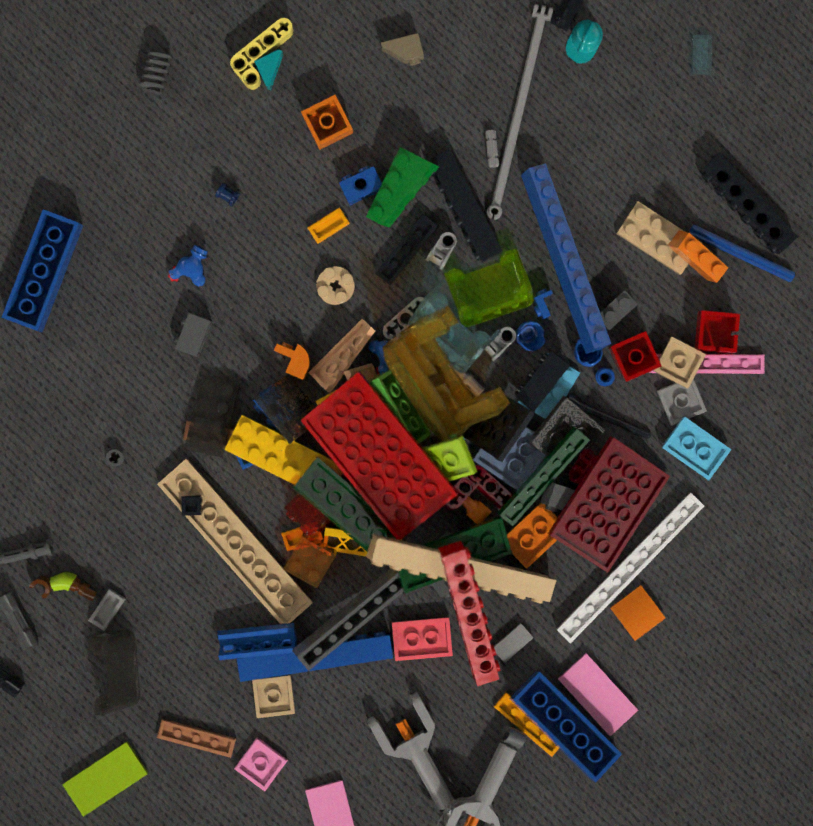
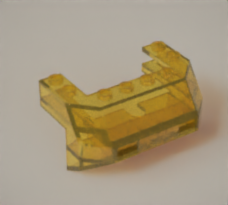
[382,306,510,442]

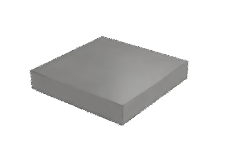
[657,379,707,426]

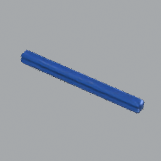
[689,225,795,282]

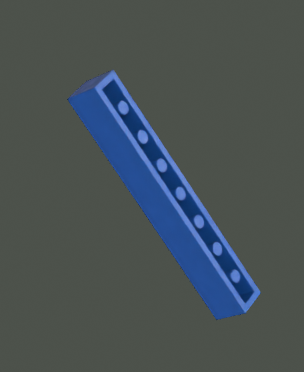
[237,631,393,682]

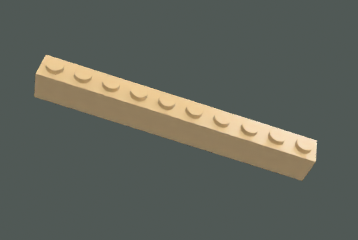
[366,534,556,604]

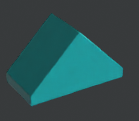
[254,49,283,90]

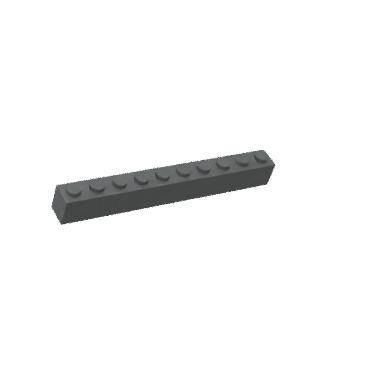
[292,526,450,671]

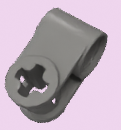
[426,232,457,270]
[480,327,516,361]

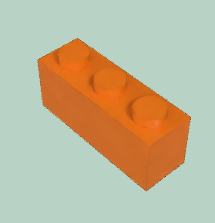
[667,230,728,283]

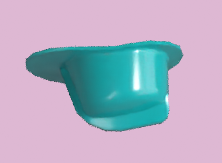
[566,20,603,64]

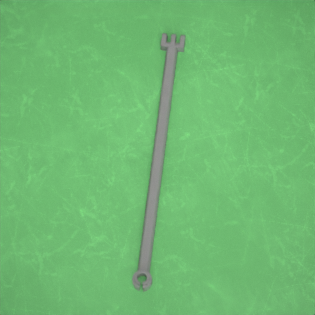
[487,3,553,220]

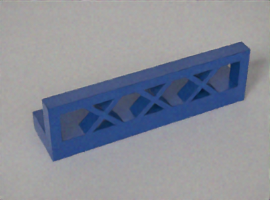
[218,623,297,660]

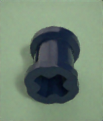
[215,182,240,207]

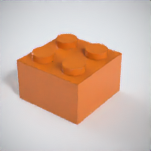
[301,95,353,150]

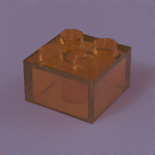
[283,532,337,588]

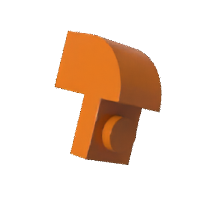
[274,342,310,380]

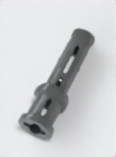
[0,538,54,565]

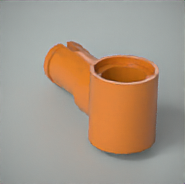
[454,490,492,524]

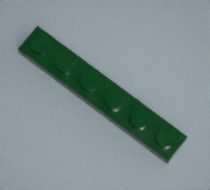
[497,426,590,526]

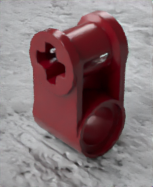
[569,448,598,485]

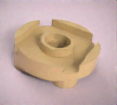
[316,267,355,305]

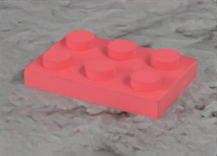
[392,617,453,661]

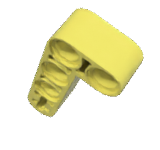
[230,18,294,90]

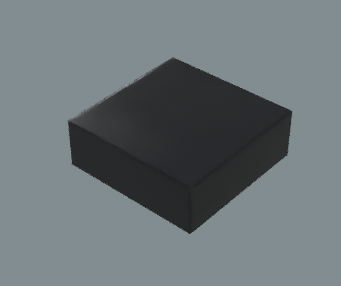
[181,496,202,516]

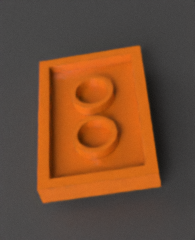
[507,503,557,569]

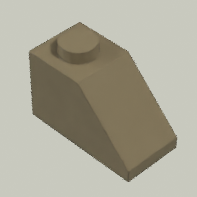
[381,33,424,66]

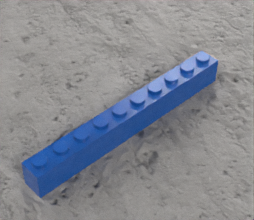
[521,163,611,354]

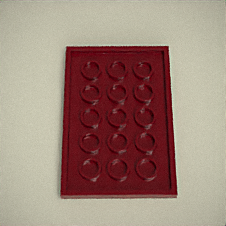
[547,436,670,573]

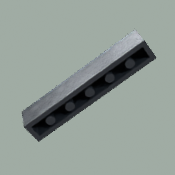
[429,149,503,264]

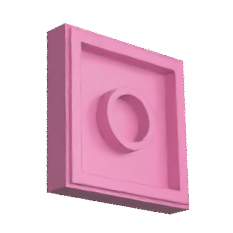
[234,737,288,791]

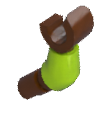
[29,572,97,602]

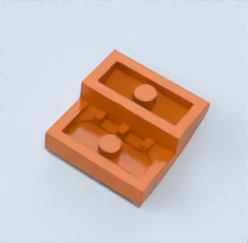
[610,585,665,641]

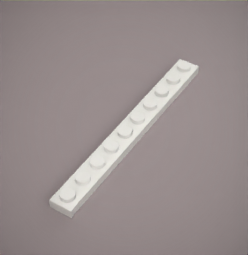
[556,492,704,644]

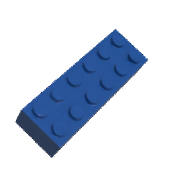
[2,209,83,333]
[509,671,622,782]

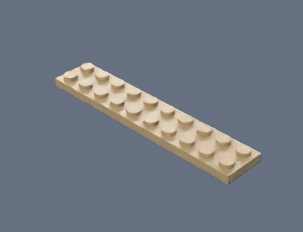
[157,459,313,624]

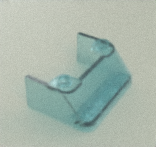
[408,279,501,373]

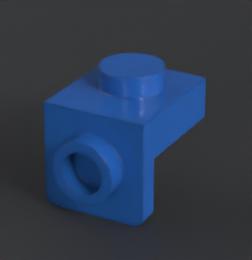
[533,289,553,320]

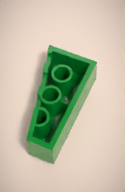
[366,147,439,228]

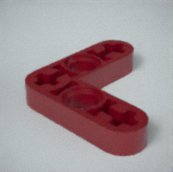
[444,465,512,511]

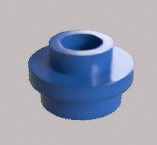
[595,367,615,386]

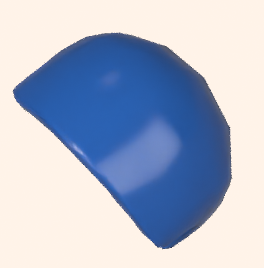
[516,320,545,351]
[574,339,603,367]

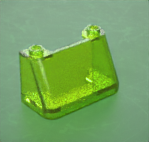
[444,249,534,327]

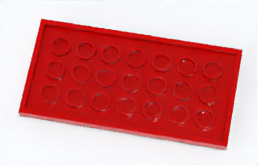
[301,371,459,540]

